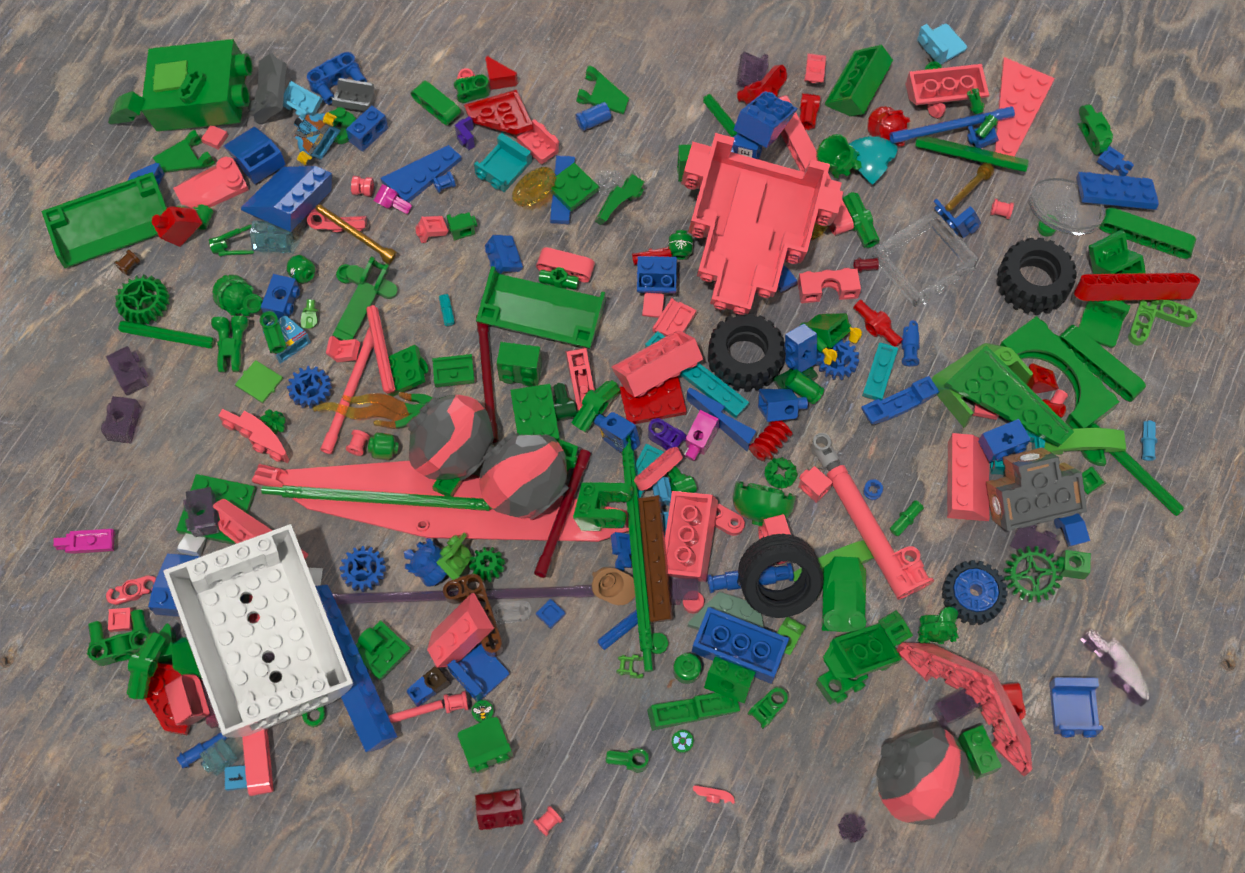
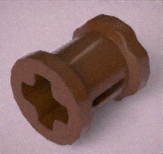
[114,250,141,275]

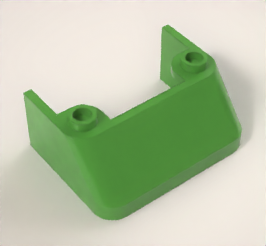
[932,343,1033,428]

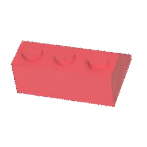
[427,593,494,668]

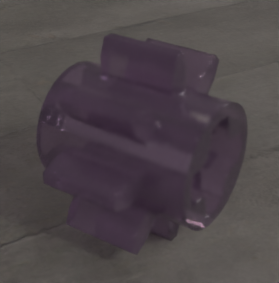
[837,813,867,843]

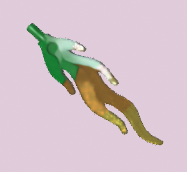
[313,392,433,429]

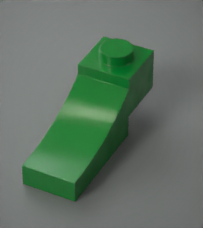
[595,174,645,225]

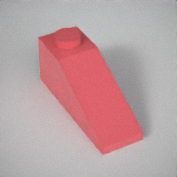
[565,348,594,411]

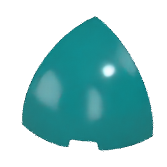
[849,136,898,185]

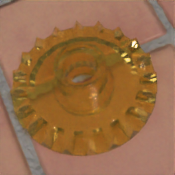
[512,167,556,207]

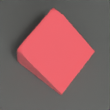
[642,292,664,318]

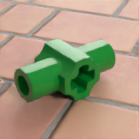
[539,267,579,290]

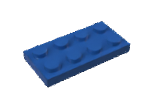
[1076,172,1159,210]

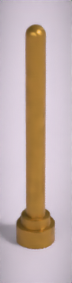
[945,163,994,211]
[315,204,397,264]

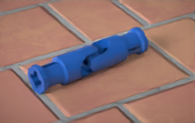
[707,563,794,593]

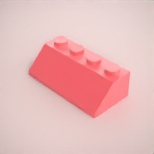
[906,64,989,105]
[611,330,703,397]
[947,433,989,521]
[665,491,718,582]

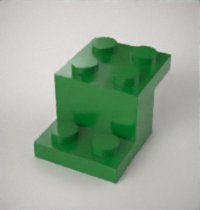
[1088,230,1146,302]

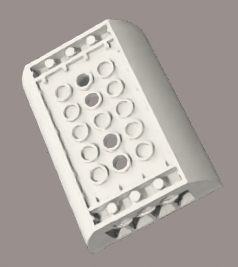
[163,524,353,738]

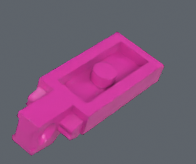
[53,529,115,554]

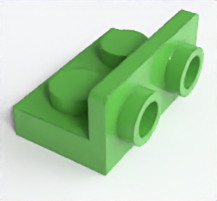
[436,532,473,580]

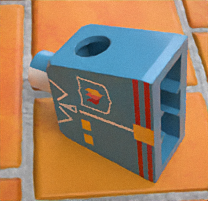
[263,316,311,364]

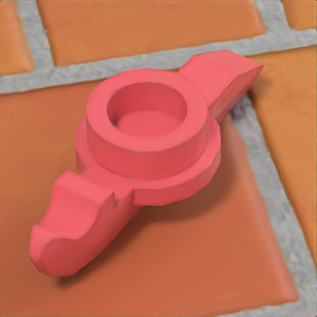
[693,785,735,804]

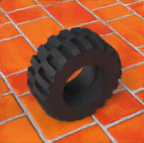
[996,237,1077,315]
[708,313,785,392]

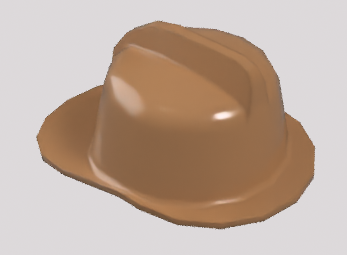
[592,567,635,605]

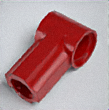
[800,93,821,130]

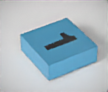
[225,765,247,791]

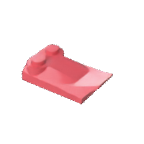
[173,157,249,208]

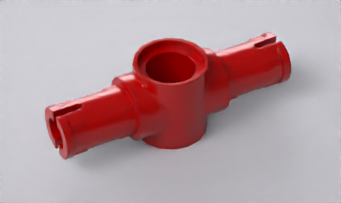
[853,299,903,347]

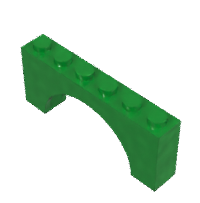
[1000,316,1119,429]

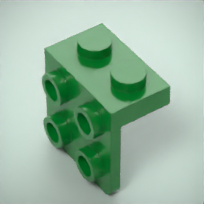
[1079,300,1131,348]
[458,717,513,774]

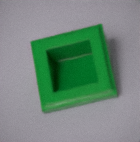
[1082,466,1106,495]

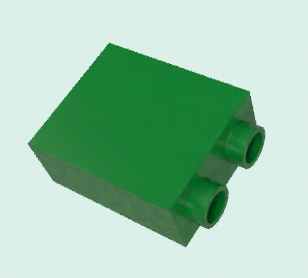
[141,39,253,132]

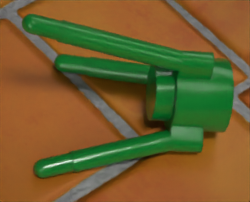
[209,224,254,257]

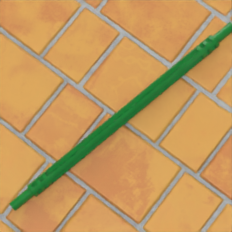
[622,435,653,672]
[261,485,492,511]

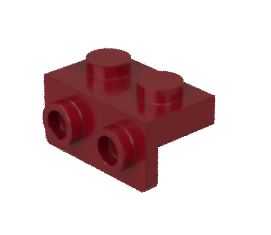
[475,789,523,830]

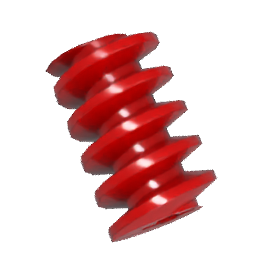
[749,420,793,461]

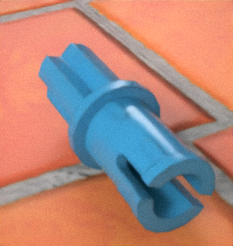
[1141,420,1158,461]

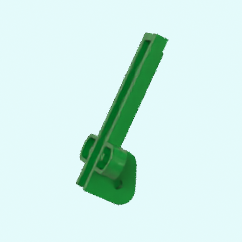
[332,256,397,341]

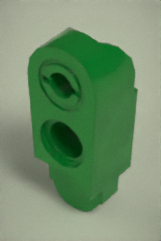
[1077,104,1113,155]

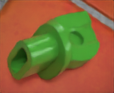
[301,300,318,329]

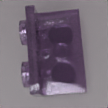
[736,51,769,88]

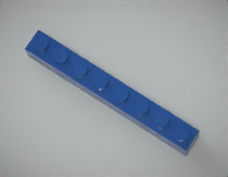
[315,585,397,752]

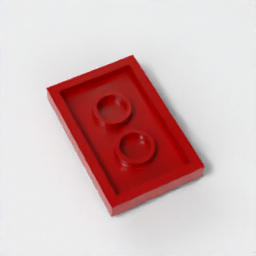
[619,376,687,424]

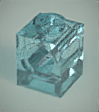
[199,738,239,776]

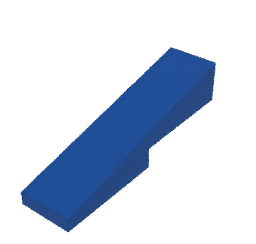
[686,387,756,451]

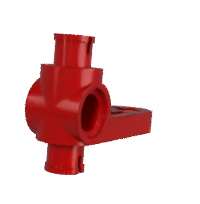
[737,65,787,104]

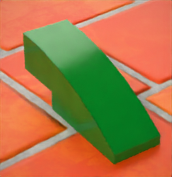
[108,91,145,125]

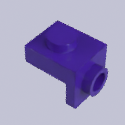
[455,116,475,150]

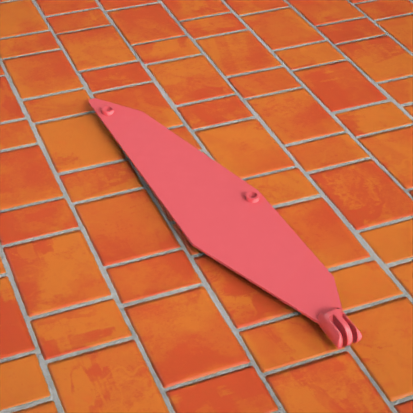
[252,461,641,542]

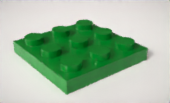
[176,474,256,545]

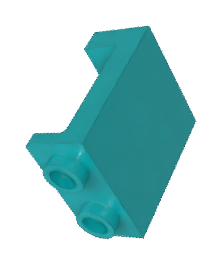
[474,133,532,193]

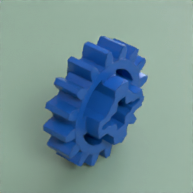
[816,339,859,380]
[287,366,332,409]
[339,546,386,592]

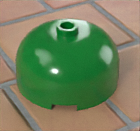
[732,481,797,526]

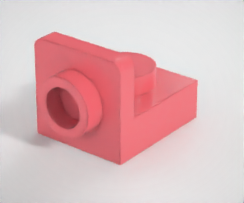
[416,216,448,243]

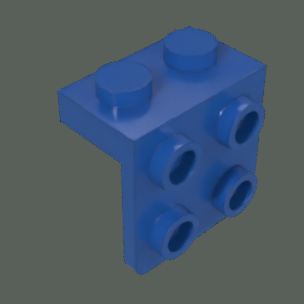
[934,198,981,238]

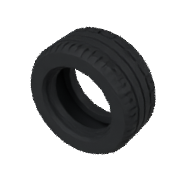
[738,534,823,618]

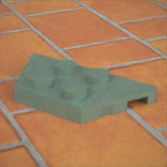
[688,592,764,630]

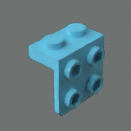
[917,24,967,64]

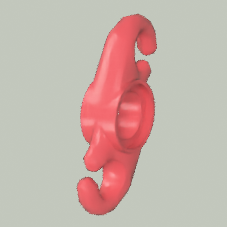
[106,575,156,605]

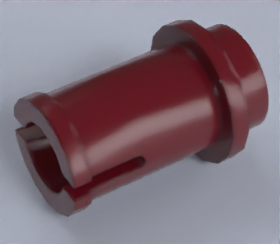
[853,257,879,273]

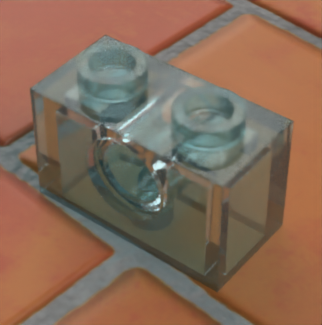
[250,221,293,253]

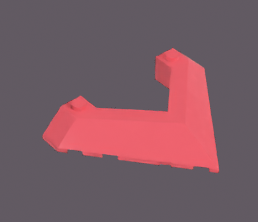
[897,643,1032,776]

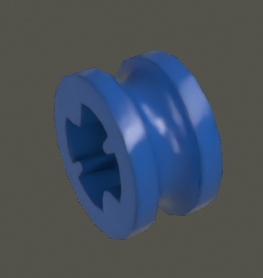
[863,479,883,500]

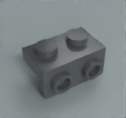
[332,78,375,111]

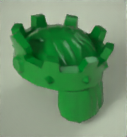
[816,134,862,178]
[212,274,254,316]
[917,607,959,644]

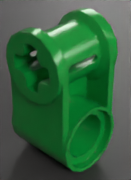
[454,74,490,103]
[747,688,788,729]

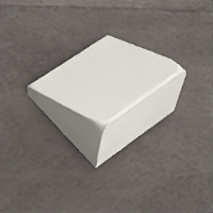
[177,534,206,556]

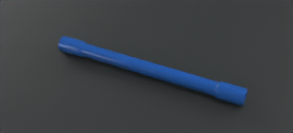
[889,106,1015,144]

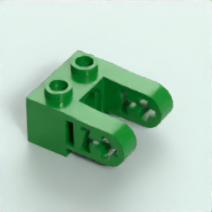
[573,482,633,531]

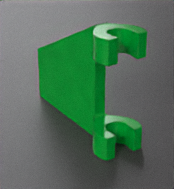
[576,66,629,115]
[153,130,215,173]

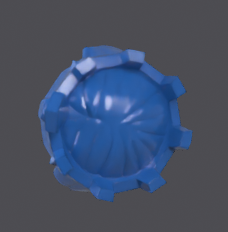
[404,538,447,587]

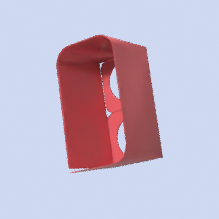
[165,674,209,725]

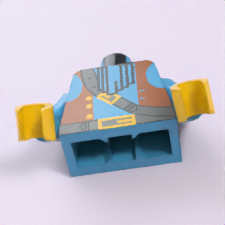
[294,112,340,166]

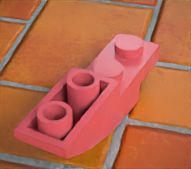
[218,409,289,463]

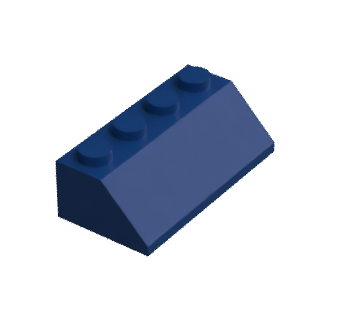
[692,607,789,684]

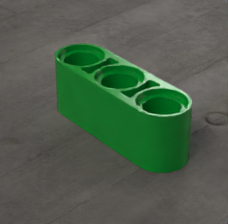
[410,80,461,126]

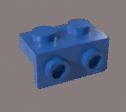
[485,235,523,274]

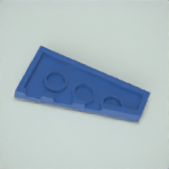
[380,145,462,202]

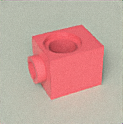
[798,466,833,503]

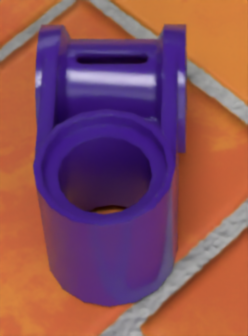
[647,418,687,450]

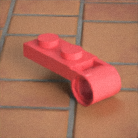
[307,209,367,232]

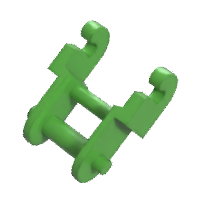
[616,655,644,679]

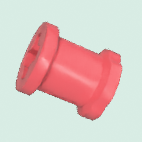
[990,198,1014,219]
[346,430,370,456]
[444,691,469,714]
[533,806,563,836]

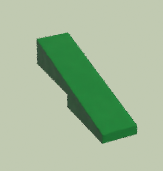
[647,693,740,731]

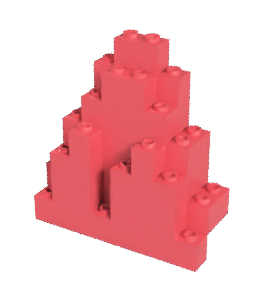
[681,133,844,315]

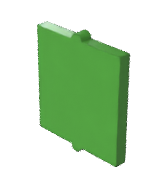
[152,60,188,92]
[235,360,283,403]

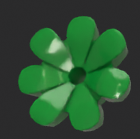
[260,409,286,434]

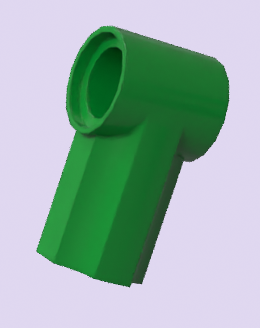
[260,311,287,354]

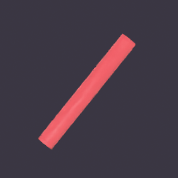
[388,700,443,723]

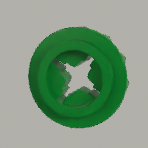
[764,457,797,489]

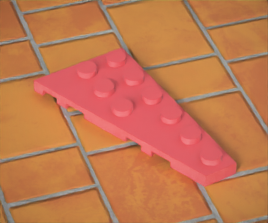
[994,57,1055,157]

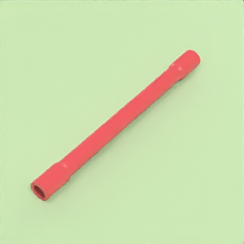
[320,327,374,454]

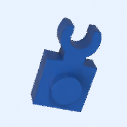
[1097,146,1134,176]

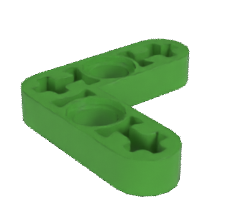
[1128,300,1197,346]

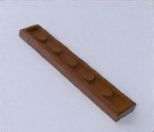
[639,495,673,623]

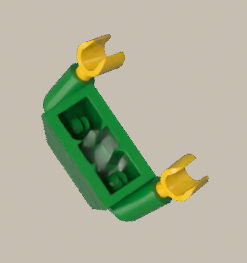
[800,313,862,365]

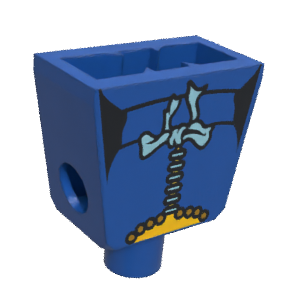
[594,412,640,454]

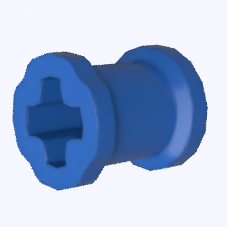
[432,171,456,193]

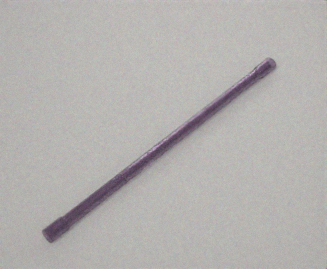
[332,585,594,605]

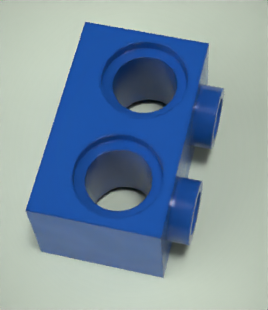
[346,105,388,152]

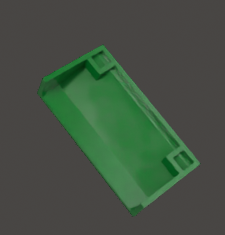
[41,172,167,269]
[476,266,606,349]

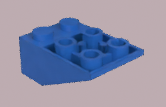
[734,91,798,148]
[223,126,286,184]

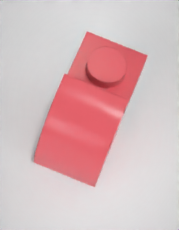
[804,54,826,83]

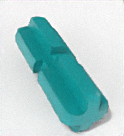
[439,294,455,327]

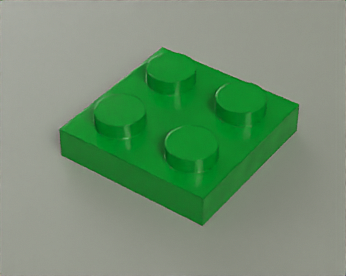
[546,162,599,212]

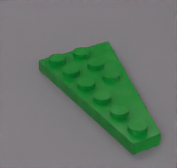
[944,345,1074,447]

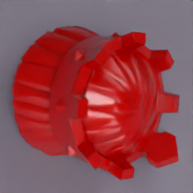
[867,106,910,146]

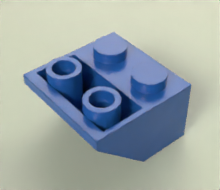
[637,256,677,293]

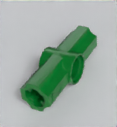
[843,192,880,249]

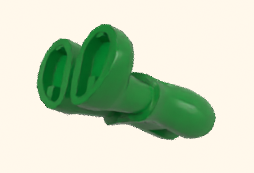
[211,316,249,373]

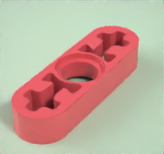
[634,447,683,491]

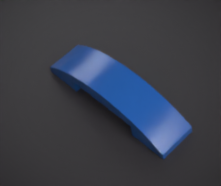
[861,376,940,424]

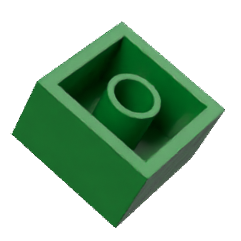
[496,342,542,386]

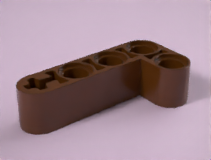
[443,574,503,657]

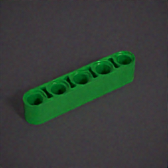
[1100,208,1197,259]
[1059,325,1146,402]

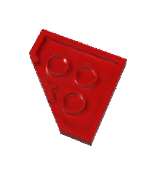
[464,90,533,135]
[145,663,203,736]

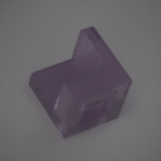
[672,578,698,605]

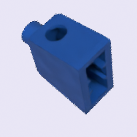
[758,389,808,422]

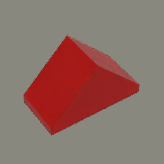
[485,56,518,90]
[1027,363,1059,394]

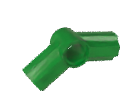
[571,380,620,433]
[126,632,167,700]

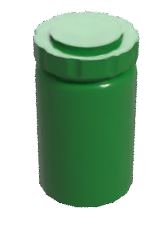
[785,369,824,404]

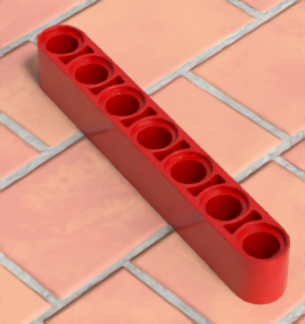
[1074,273,1200,301]

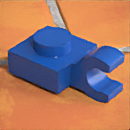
[611,532,631,571]

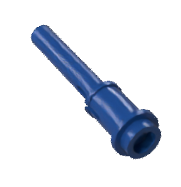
[176,732,228,769]

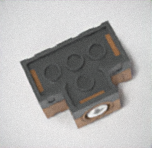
[986,448,1087,531]

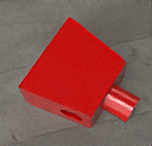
[152,206,202,247]

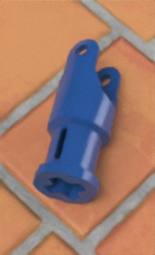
[902,320,920,367]

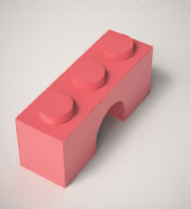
[798,268,861,303]

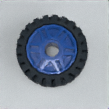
[942,560,1008,625]

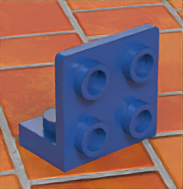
[447,644,509,702]

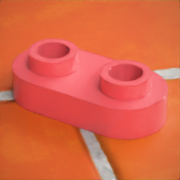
[714,504,745,536]

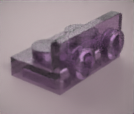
[1010,525,1060,557]

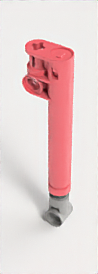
[811,433,934,600]

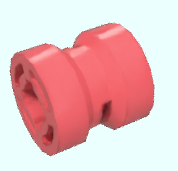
[351,176,374,197]

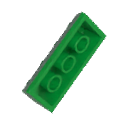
[824,45,893,116]

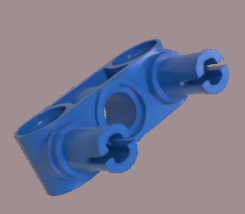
[307,52,367,104]

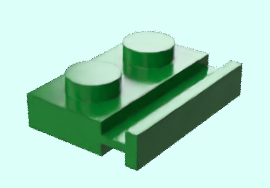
[432,354,475,387]

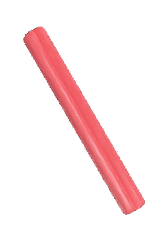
[366,305,395,394]

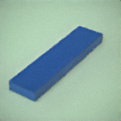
[550,156,575,224]

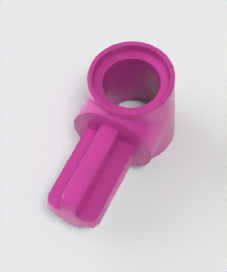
[373,184,412,214]

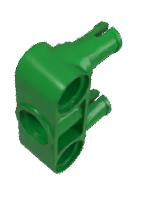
[87,609,151,666]

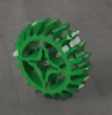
[115,275,170,325]
[1004,546,1063,603]

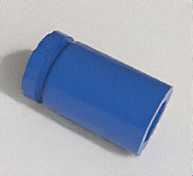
[575,102,611,131]

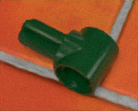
[553,382,577,421]

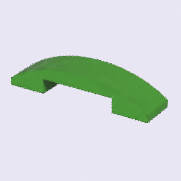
[1044,428,1126,455]
[793,540,874,582]

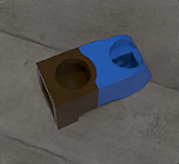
[406,665,451,706]

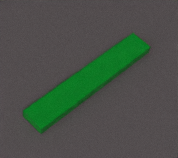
[915,136,1029,172]

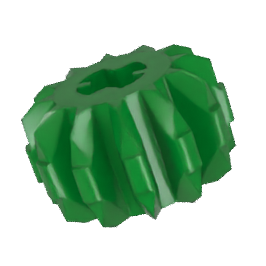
[469,546,505,583]

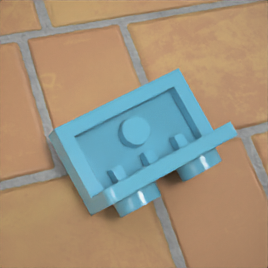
[283,81,323,118]

